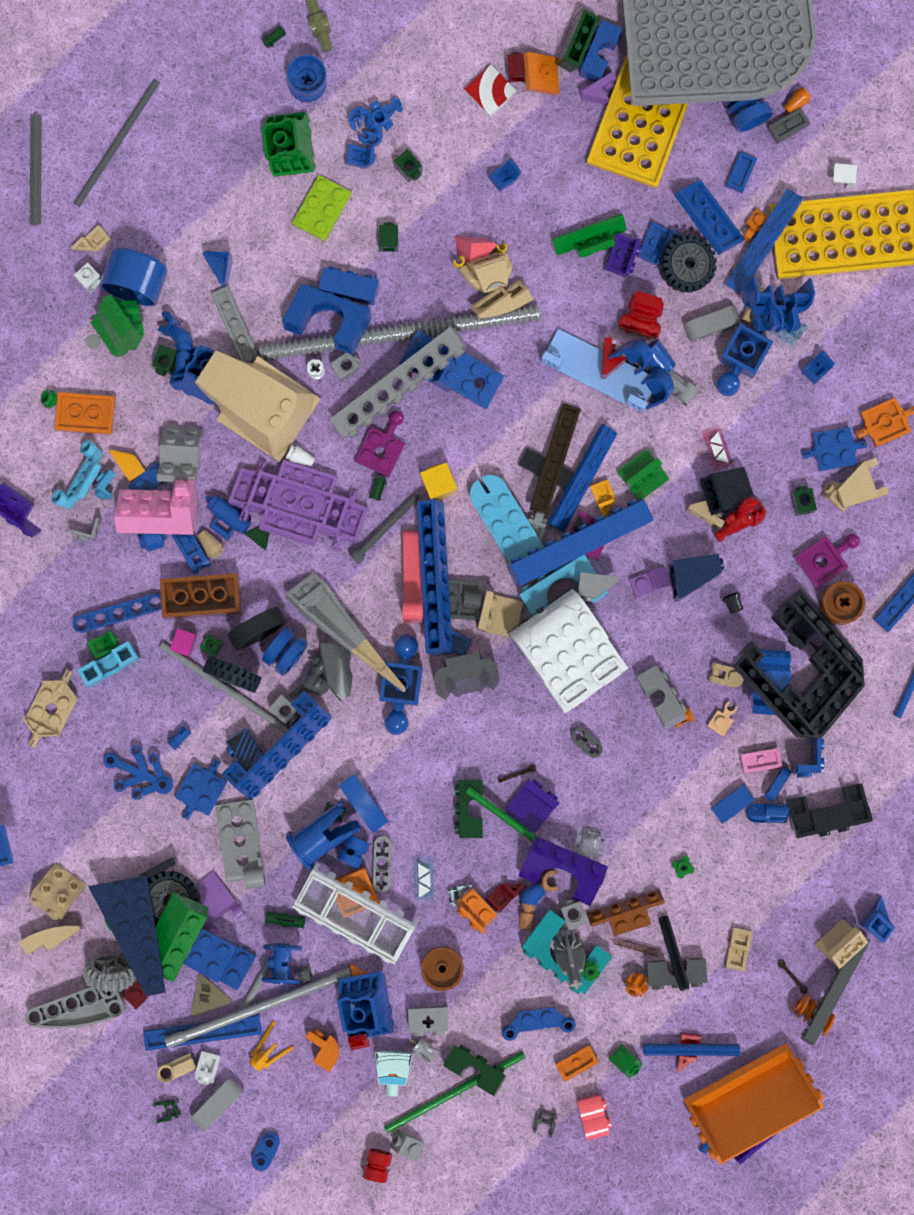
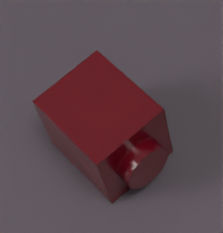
[507,52,525,83]

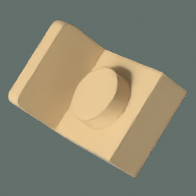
[820,481,847,512]

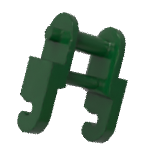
[153,1099,181,1123]

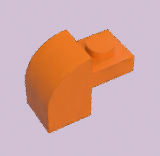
[305,1029,340,1072]

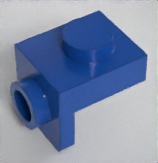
[344,144,376,169]
[488,159,522,191]
[801,351,835,385]

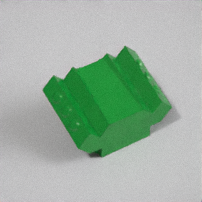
[261,111,316,177]
[90,295,144,357]

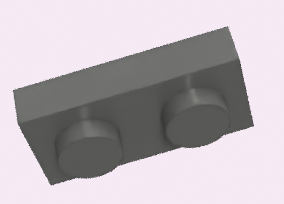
[768,108,810,144]

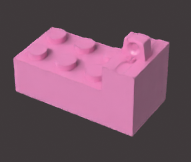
[114,480,198,535]

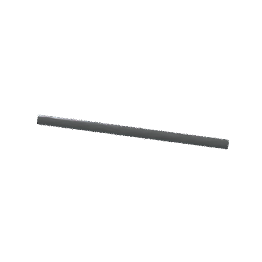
[73,79,160,207]

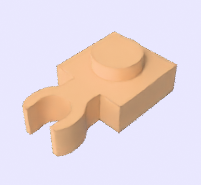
[707,702,737,737]

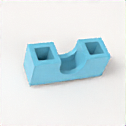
[77,641,141,688]

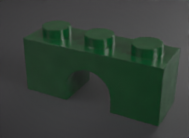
[455,780,483,838]
[443,1044,507,1097]

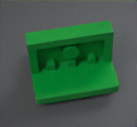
[617,450,669,501]

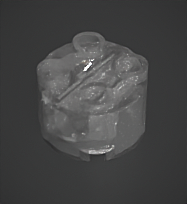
[572,825,606,863]

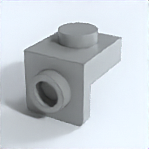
[390,1129,425,1162]

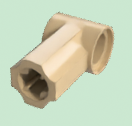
[157,1053,197,1083]

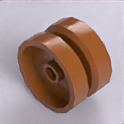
[819,581,866,626]
[421,946,464,991]

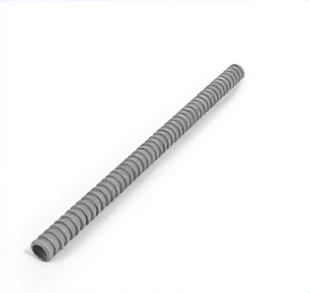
[258,304,540,361]

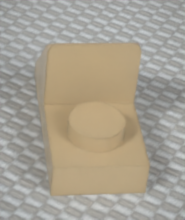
[686,501,725,530]

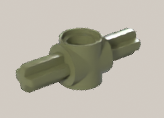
[306,0,333,52]

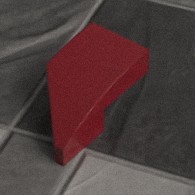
[485,883,526,913]

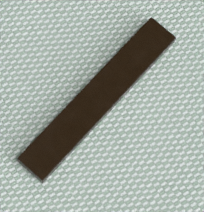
[529,403,581,515]

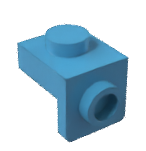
[92,469,116,501]

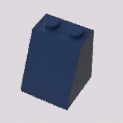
[669,554,724,602]

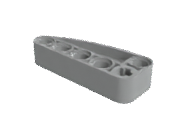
[25,987,126,1029]

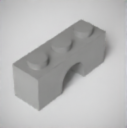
[636,665,687,730]

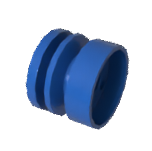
[287,55,326,102]
[724,97,774,132]

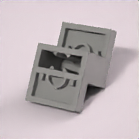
[157,425,203,483]

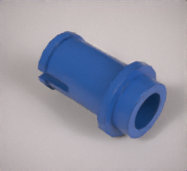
[167,725,191,750]

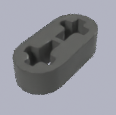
[571,727,603,758]

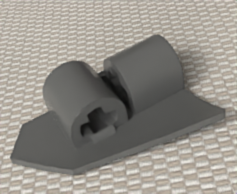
[319,643,353,701]

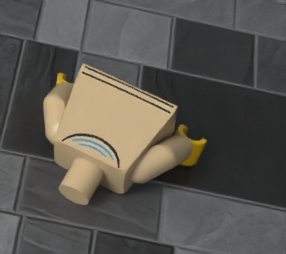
[452,243,513,294]

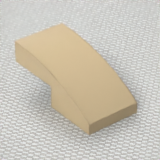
[725,928,752,972]

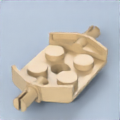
[23,669,78,749]

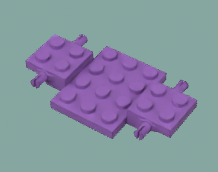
[229,459,368,550]

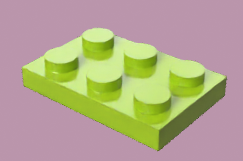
[292,175,352,242]

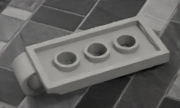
[215,800,266,889]

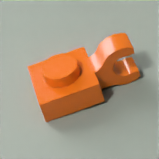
[743,208,769,243]

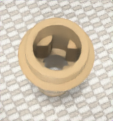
[198,530,224,559]

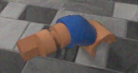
[519,869,559,930]

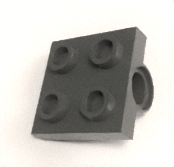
[449,580,483,621]

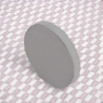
[86,335,101,349]

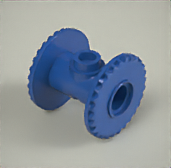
[261,943,302,984]

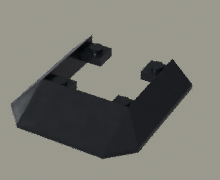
[732,589,865,739]

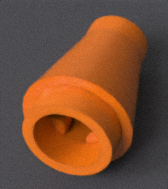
[783,87,812,114]

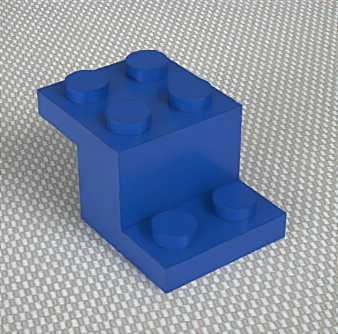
[183,928,256,990]

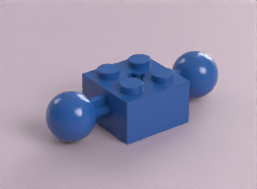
[716,314,774,397]
[379,634,423,735]

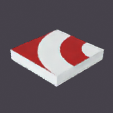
[464,65,517,118]

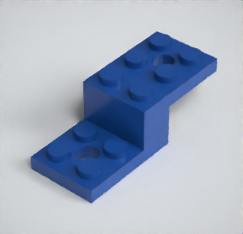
[398,330,504,409]

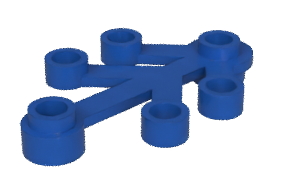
[103,745,173,800]

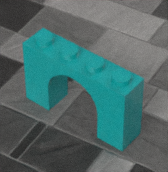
[521,909,612,995]

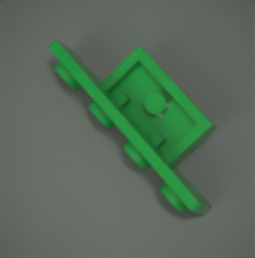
[552,213,627,258]

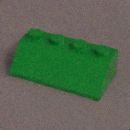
[155,892,209,982]

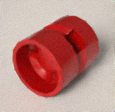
[362,1148,393,1183]

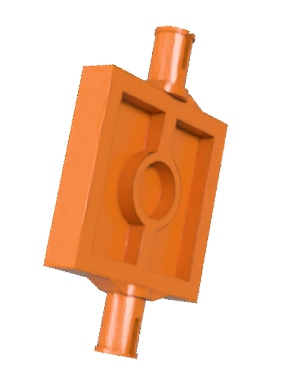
[855,397,914,448]

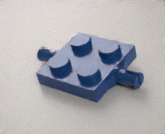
[802,427,867,471]
[175,759,227,820]

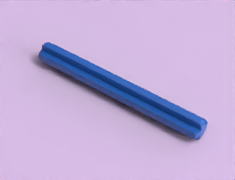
[643,1044,740,1056]

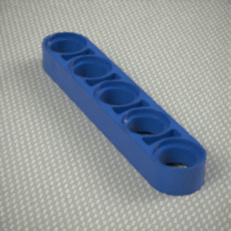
[72,594,162,633]

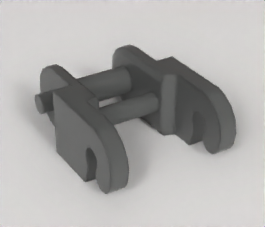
[533,1109,557,1138]

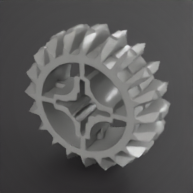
[84,952,136,993]

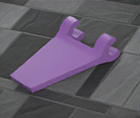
[198,871,245,935]

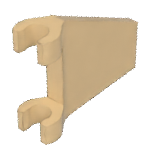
[836,458,889,508]

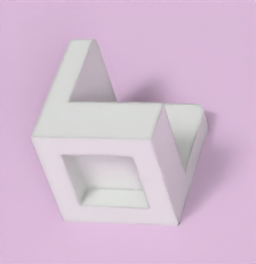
[831,163,857,189]

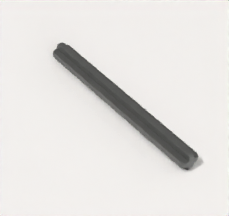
[30,115,42,226]

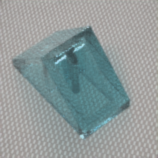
[769,323,807,348]

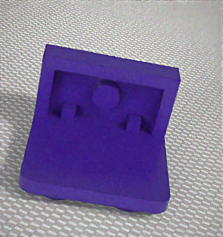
[506,779,559,833]

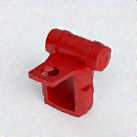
[618,291,664,340]

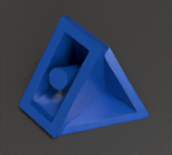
[202,251,233,288]
[860,896,895,943]

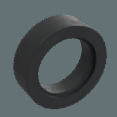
[227,607,287,651]

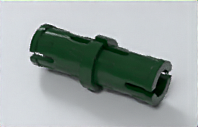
[265,911,306,929]

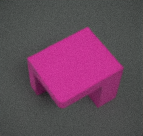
[170,628,197,657]

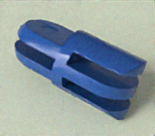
[746,804,790,823]

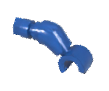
[157,311,193,370]

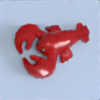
[714,497,767,542]

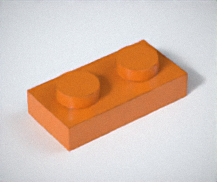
[555,1044,599,1082]

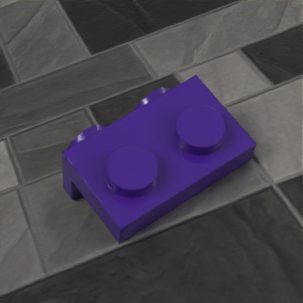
[604,233,642,277]

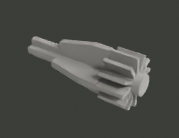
[553,930,585,989]

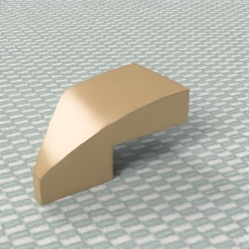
[71,225,112,252]

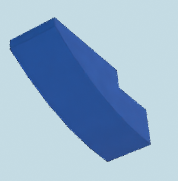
[338,774,388,833]

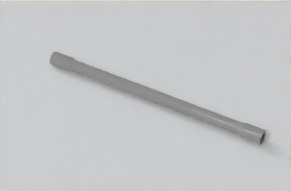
[164,967,352,1049]

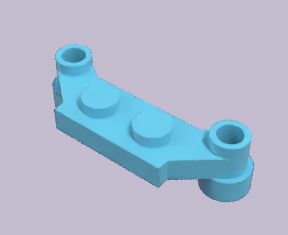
[51,440,103,510]

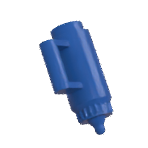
[205,495,252,541]

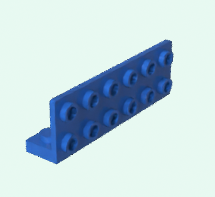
[222,691,332,800]

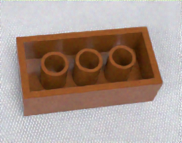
[160,573,242,620]

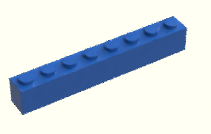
[506,499,654,587]

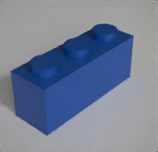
[318,266,379,306]

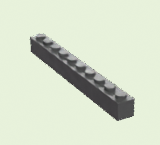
[801,936,871,1045]

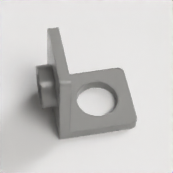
[69,517,102,542]

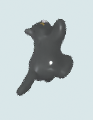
[289,655,329,698]

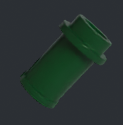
[261,25,286,48]
[369,476,387,501]

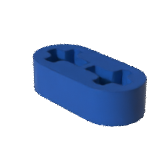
[764,766,792,802]

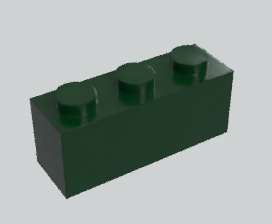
[555,9,600,73]

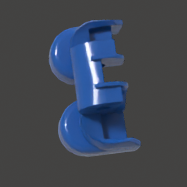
[741,277,815,333]
[609,339,676,410]

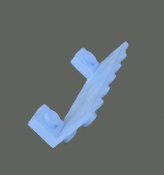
[541,329,652,413]

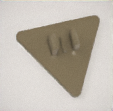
[191,974,232,1017]

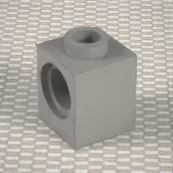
[330,353,361,383]
[269,695,299,725]
[560,899,587,931]

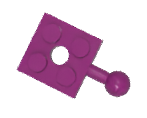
[355,411,405,478]
[794,533,860,589]

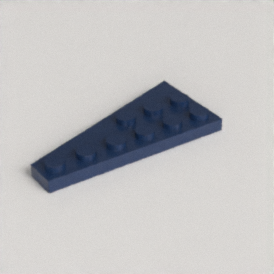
[88,875,166,997]

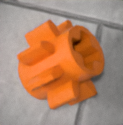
[624,973,649,997]

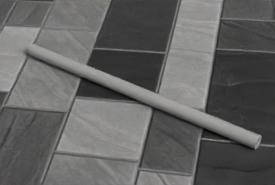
[159,642,290,733]

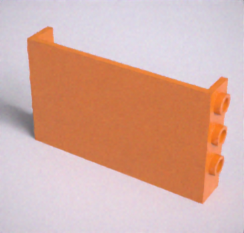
[683,1043,824,1165]

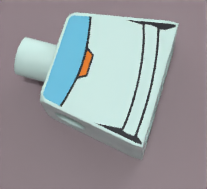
[375,1050,413,1097]

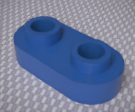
[251,1132,280,1171]

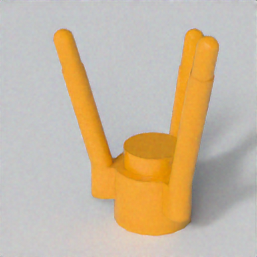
[249,1021,294,1071]

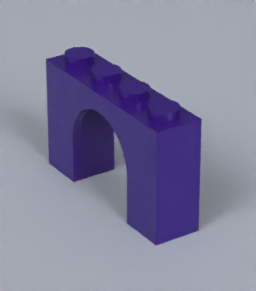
[518,836,608,906]

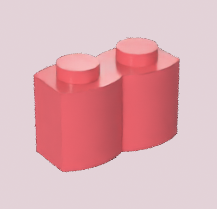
[576,1094,612,1140]

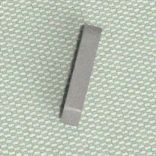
[373,836,392,893]

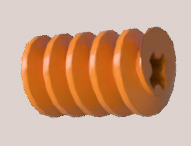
[791,994,835,1036]

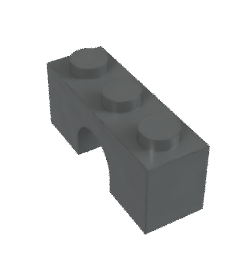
[646,958,708,990]

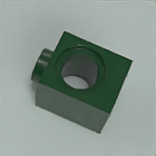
[393,149,423,183]
[379,222,398,252]
[151,344,178,376]
[791,486,817,516]

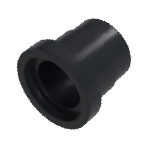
[722,592,744,614]

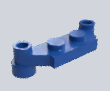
[502,1007,576,1041]

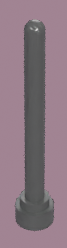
[349,493,419,565]

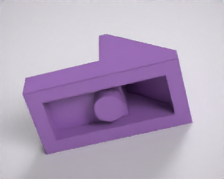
[580,71,617,106]
[629,567,671,598]

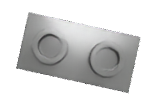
[408,1006,448,1036]

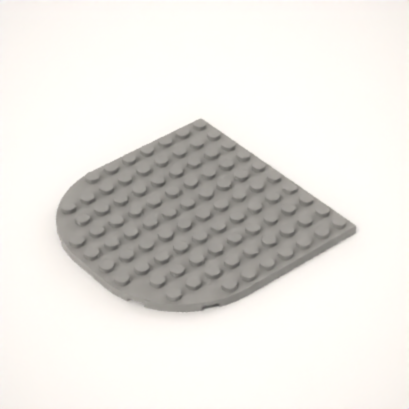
[622,0,815,106]

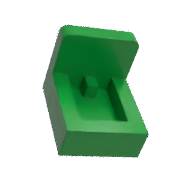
[86,630,119,661]
[608,1044,643,1079]

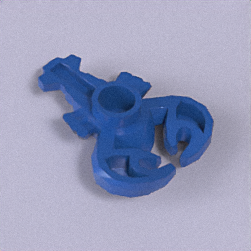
[348,97,403,147]

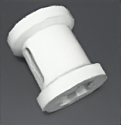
[307,359,325,379]

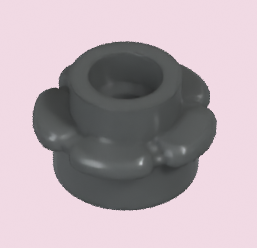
[298,964,312,984]

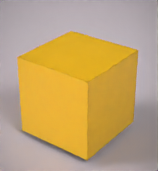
[420,462,457,500]

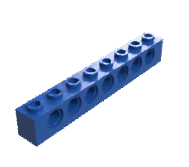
[417,499,453,656]

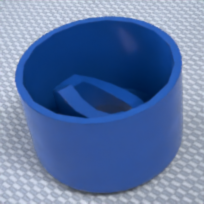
[99,247,168,307]

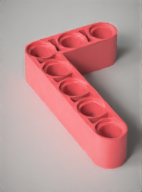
[403,530,424,624]

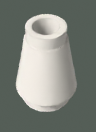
[285,445,315,468]

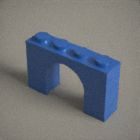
[282,284,372,355]

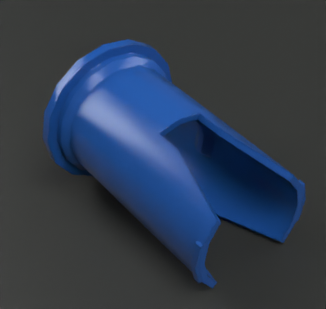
[286,800,361,870]

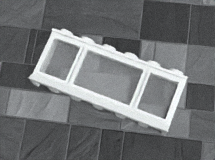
[293,863,419,965]

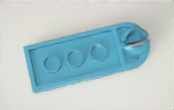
[470,475,544,564]

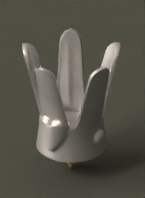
[412,1038,441,1067]

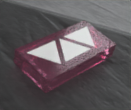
[702,428,733,470]

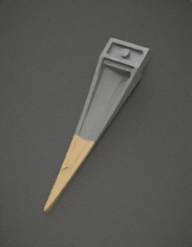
[285,572,405,692]

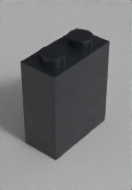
[699,467,754,516]

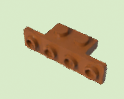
[587,890,665,936]

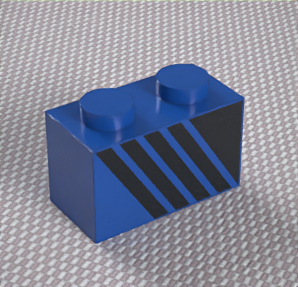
[226,729,264,772]

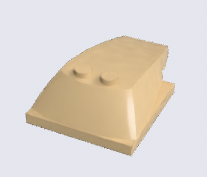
[195,350,320,462]

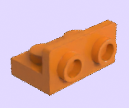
[454,887,498,934]

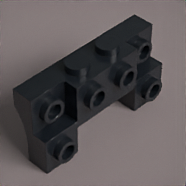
[785,783,873,838]

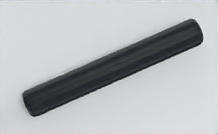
[659,916,690,991]

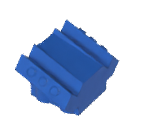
[169,345,219,409]
[748,649,791,715]
[337,971,394,1037]

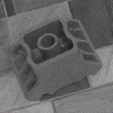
[433,652,500,700]

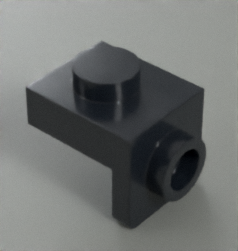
[787,625,807,650]

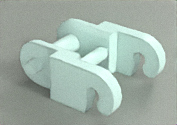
[447,884,472,906]

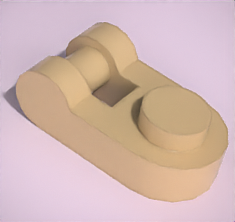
[708,663,744,687]

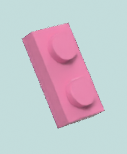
[740,748,783,774]

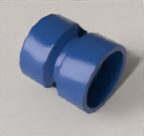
[336,835,370,869]

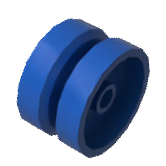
[261,627,309,676]

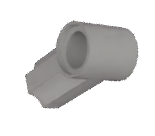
[669,371,699,406]

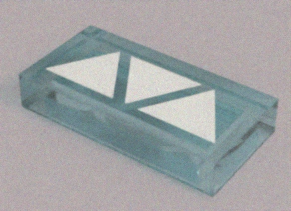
[414,861,435,900]

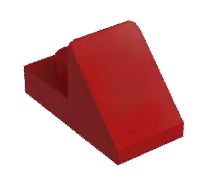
[601,337,626,379]

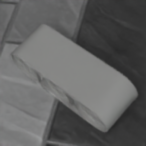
[684,305,742,343]
[190,1077,244,1132]

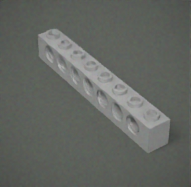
[330,327,467,439]

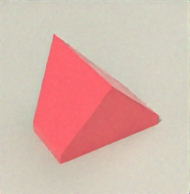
[455,236,497,266]

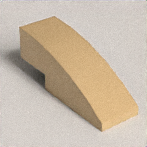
[470,280,533,318]
[19,925,83,955]

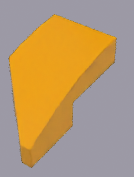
[109,449,145,482]
[589,479,614,518]

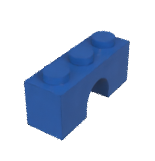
[578,20,623,82]

